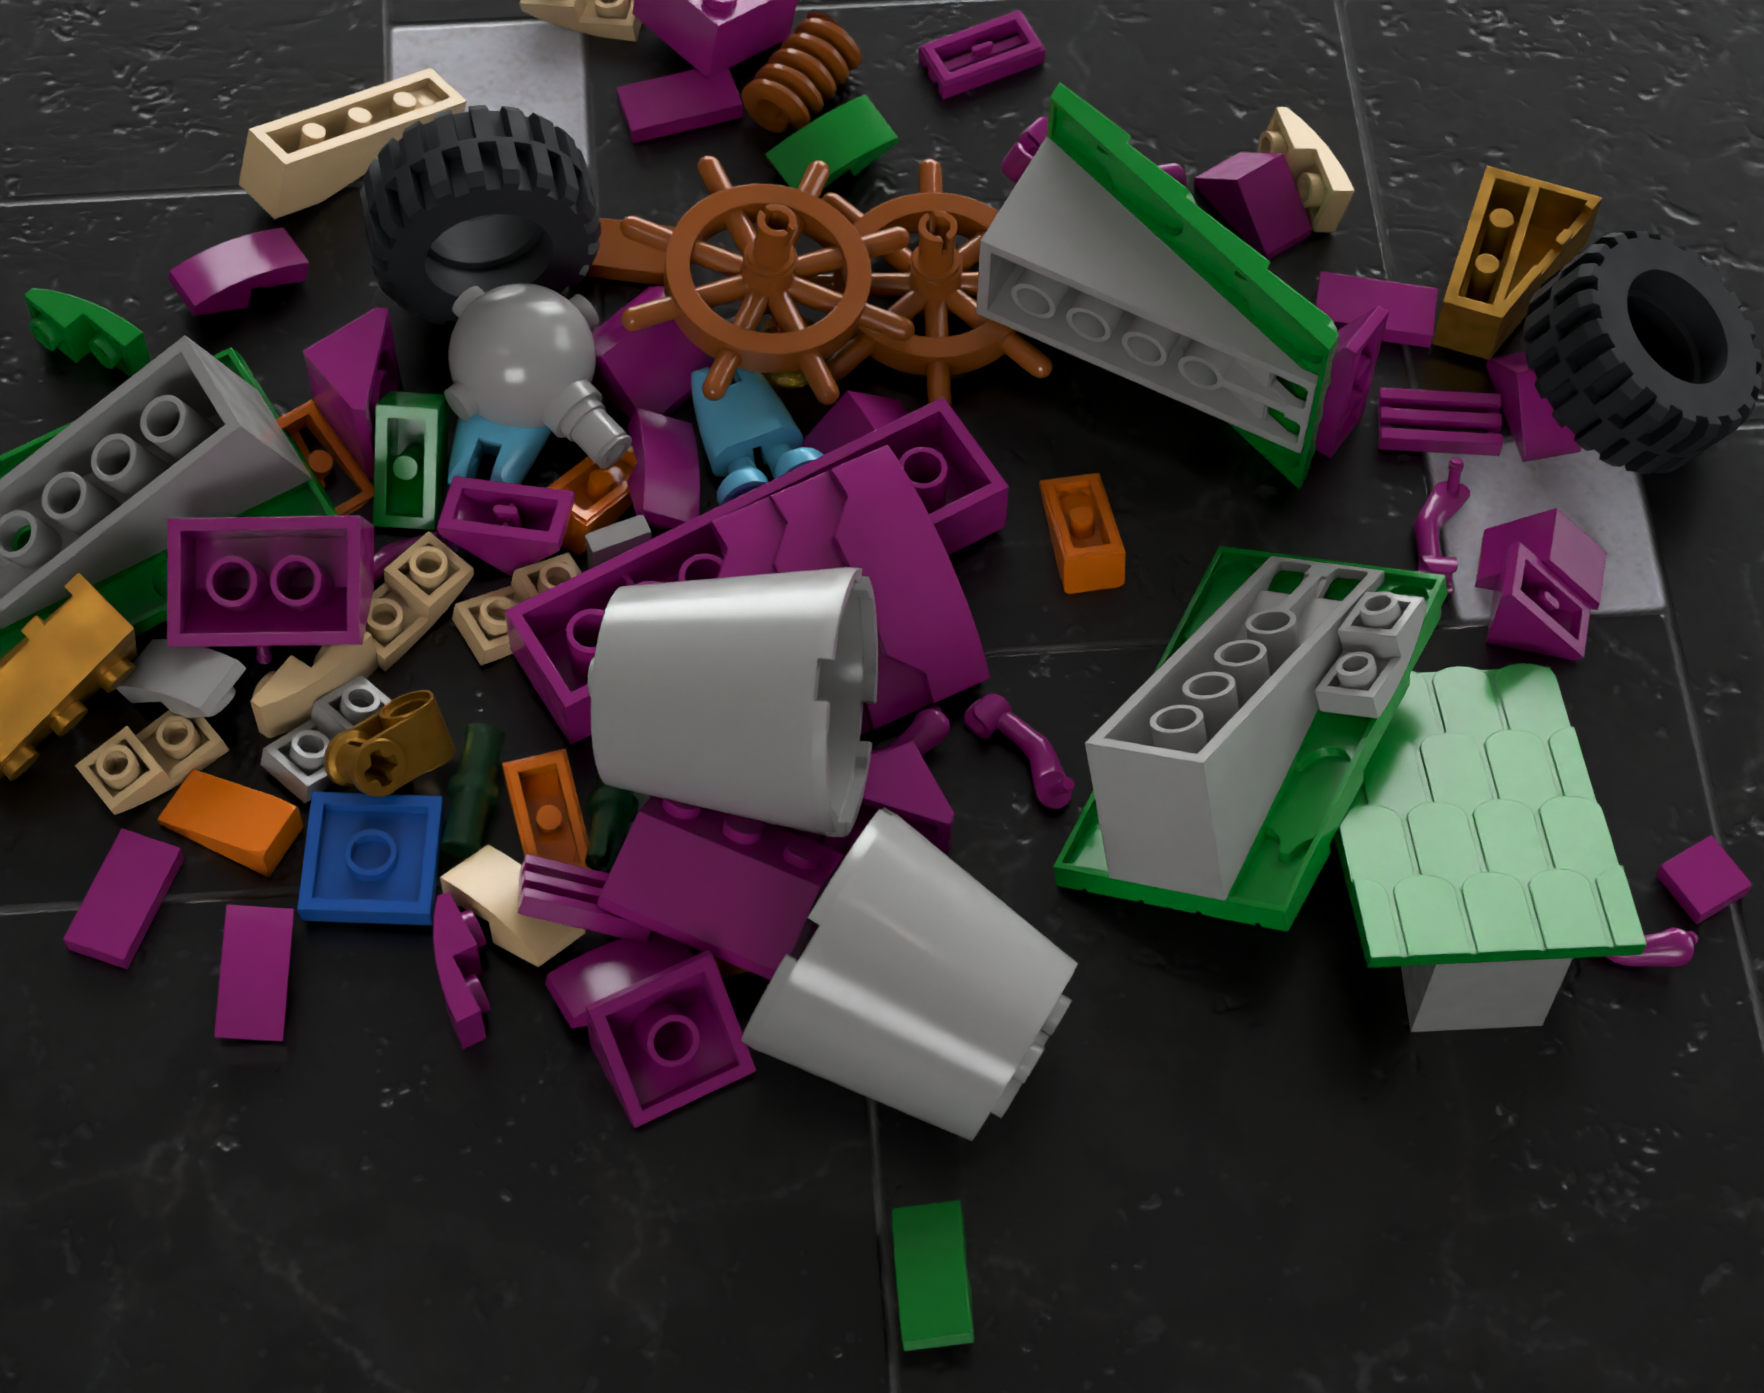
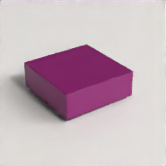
[1656,835,1752,925]

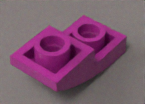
[168,227,309,316]
[627,408,700,529]
[433,891,490,1050]
[214,904,294,1042]
[545,930,694,1028]

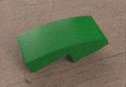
[765,95,900,189]
[24,288,151,377]
[892,1200,974,1351]

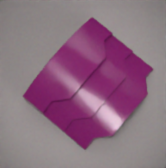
[709,445,990,735]

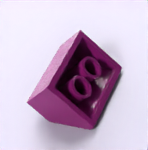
[167,515,374,648]
[597,796,844,980]

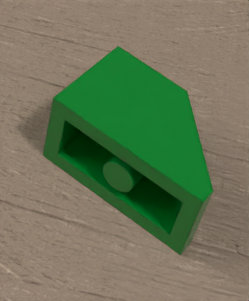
[373,391,449,530]

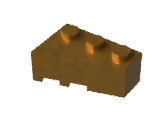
[1432,166,1602,360]
[0,572,137,781]

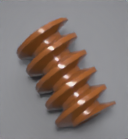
[741,12,862,133]

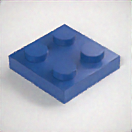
[297,792,445,925]

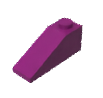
[1315,306,1389,458]

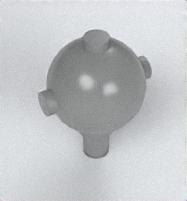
[444,283,632,469]

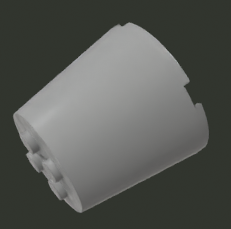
[588,567,878,837]
[741,807,1078,1141]

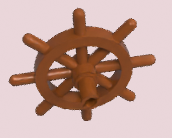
[620,156,915,405]
[805,159,1053,406]

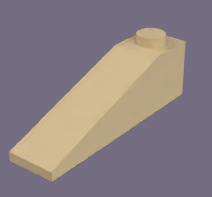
[239,68,467,219]

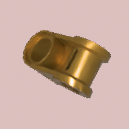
[323,690,456,797]

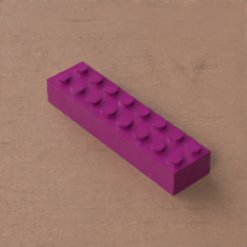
[505,397,1009,745]

